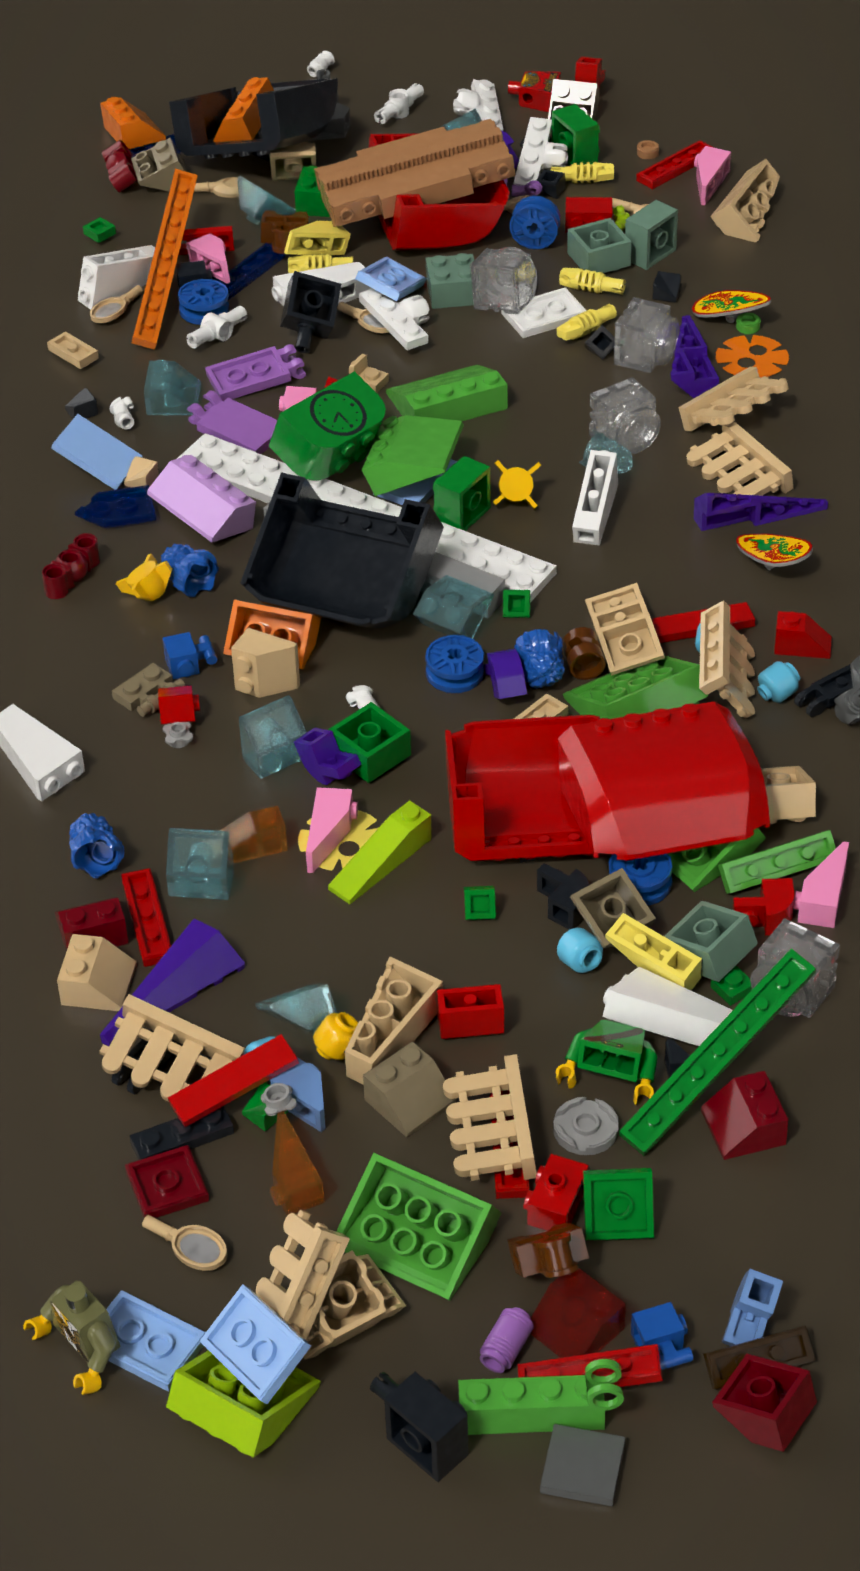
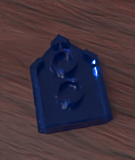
[75,485,156,528]

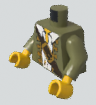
[23,1281,120,1395]

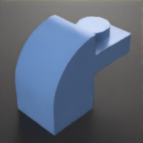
[722,1269,783,1346]

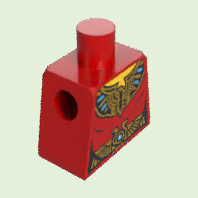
[508,71,561,112]

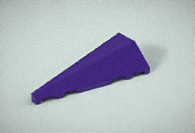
[100,919,245,1046]

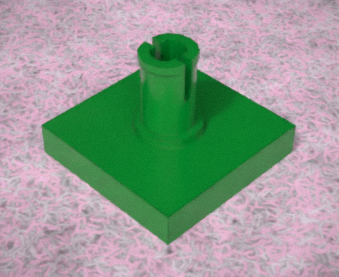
[583,1168,654,1240]

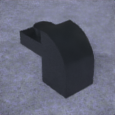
[537,863,589,930]

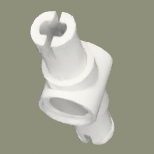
[374,83,424,124]
[187,306,247,348]

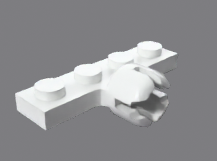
[453,79,503,131]
[513,117,568,186]
[359,288,430,350]

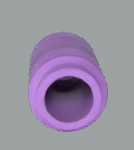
[480,1307,534,1373]

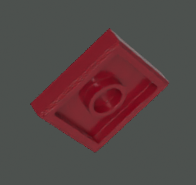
[125,1145,209,1218]

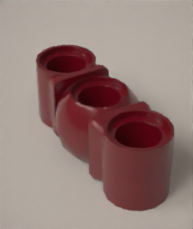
[102,139,138,193]
[42,533,100,599]

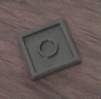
[540,1424,625,1506]

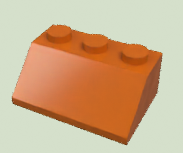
[213,77,274,142]
[100,97,166,149]
[223,600,321,669]

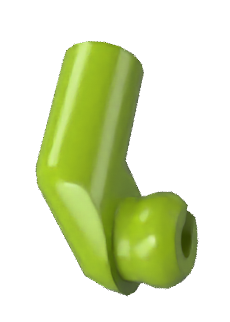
[612,205,630,231]

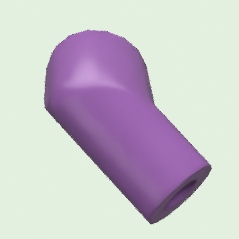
[511,180,542,197]

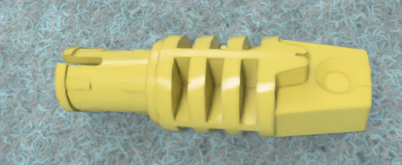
[551,162,614,184]
[288,254,354,273]
[559,268,626,295]
[557,303,617,341]

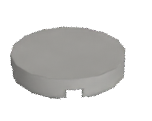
[553,1097,619,1155]

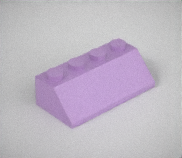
[147,455,256,543]

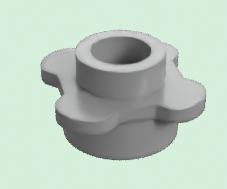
[163,722,193,748]
[261,1083,297,1116]

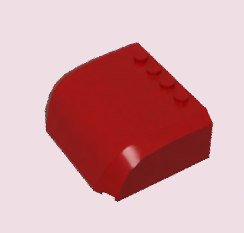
[368,133,510,250]
[558,701,770,860]
[445,715,600,861]

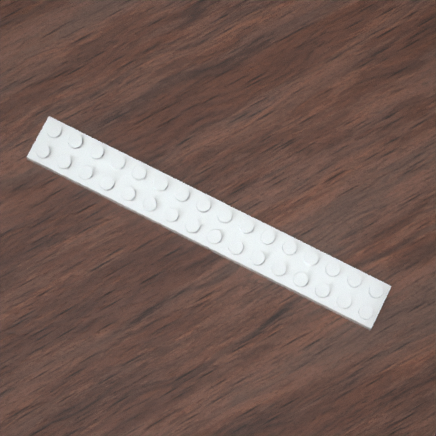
[177,433,557,603]

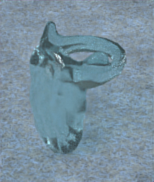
[579,430,633,474]

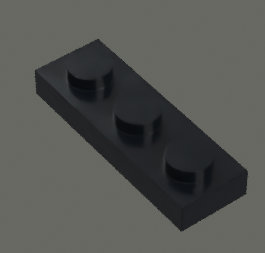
[129,1106,234,1160]

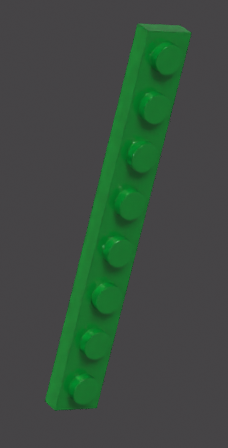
[619,948,816,1156]

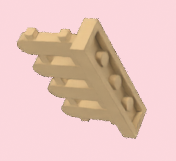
[678,367,789,431]
[686,421,794,496]
[699,600,755,718]
[100,994,245,1101]
[443,1054,537,1181]
[256,1209,350,1340]

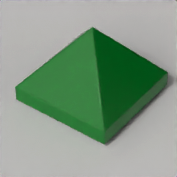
[503,590,530,617]

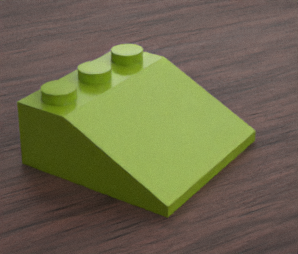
[166,1350,321,1458]

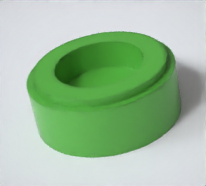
[736,313,761,334]

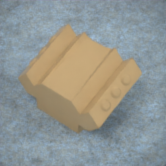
[276,1250,406,1360]

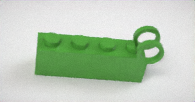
[458,1359,624,1435]

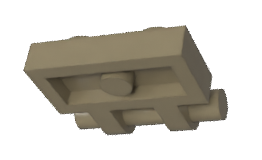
[112,663,186,717]

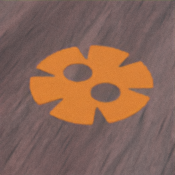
[715,335,789,378]

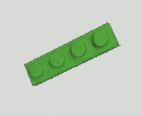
[718,830,836,894]

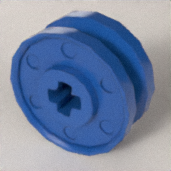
[510,196,561,249]
[178,279,230,325]
[425,635,484,693]
[608,853,672,906]

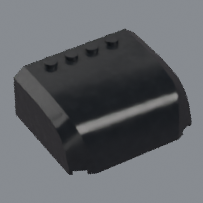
[169,78,338,159]
[240,473,444,629]

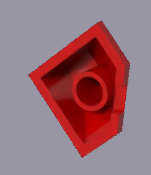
[774,611,832,659]

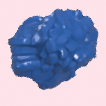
[161,543,219,597]
[514,629,565,689]
[69,813,125,878]

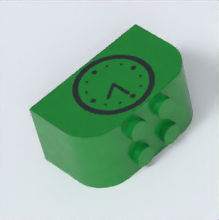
[269,371,386,481]

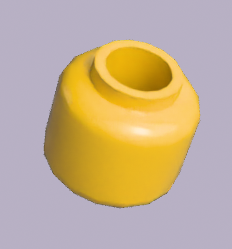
[313,1012,358,1060]

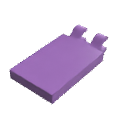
[205,344,306,401]
[187,390,277,454]

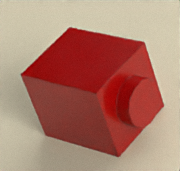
[158,685,200,724]

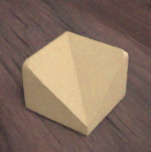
[124,456,159,491]

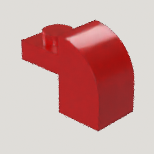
[575,56,606,89]
[732,878,795,936]

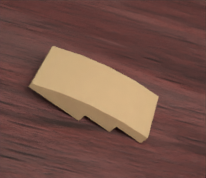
[585,583,665,676]

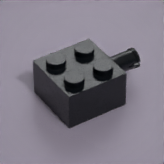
[280,271,341,353]
[370,1371,469,1482]

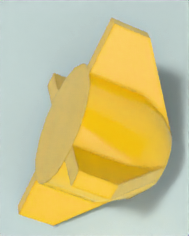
[493,460,541,509]
[116,554,172,601]

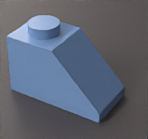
[270,1057,326,1132]

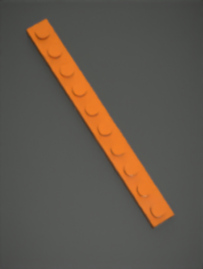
[131,168,198,350]

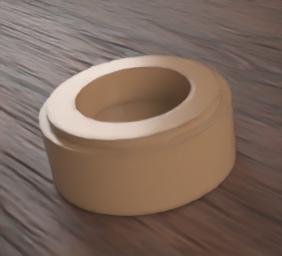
[637,140,659,159]

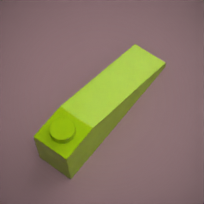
[328,800,431,904]

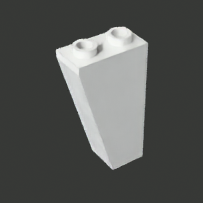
[78,245,155,309]
[271,262,371,306]
[572,450,618,546]
[0,704,85,802]
[603,967,733,1046]

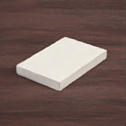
[501,287,586,338]

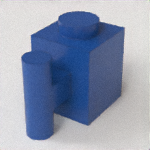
[163,632,217,679]
[631,1302,693,1370]

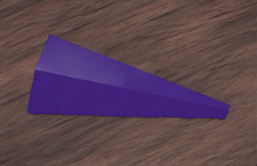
[670,315,719,398]
[693,493,828,531]

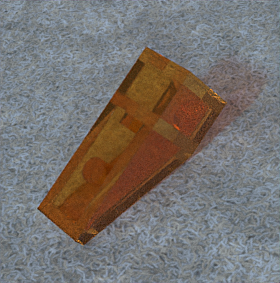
[193,805,288,871]
[270,1111,324,1215]

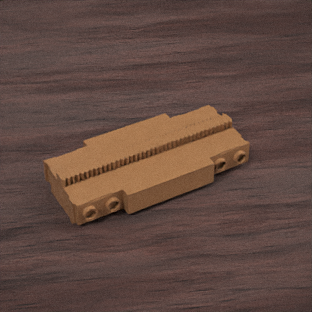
[314,119,515,227]

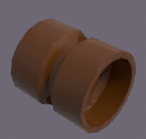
[562,627,605,680]

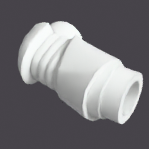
[307,51,335,77]
[109,396,134,430]
[346,685,380,709]

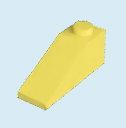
[284,221,351,255]
[605,913,702,990]

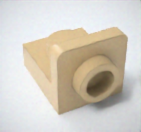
[349,354,389,393]

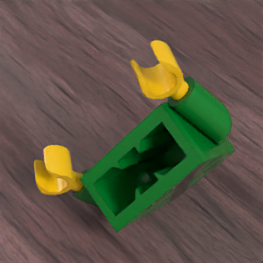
[555,1020,657,1105]

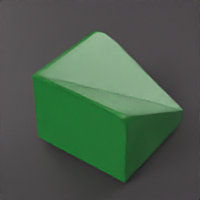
[242,1082,288,1132]

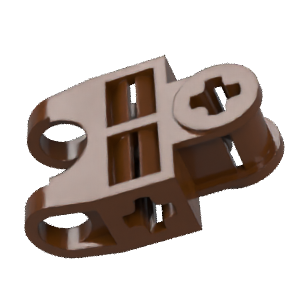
[261,210,309,254]
[507,1223,589,1278]

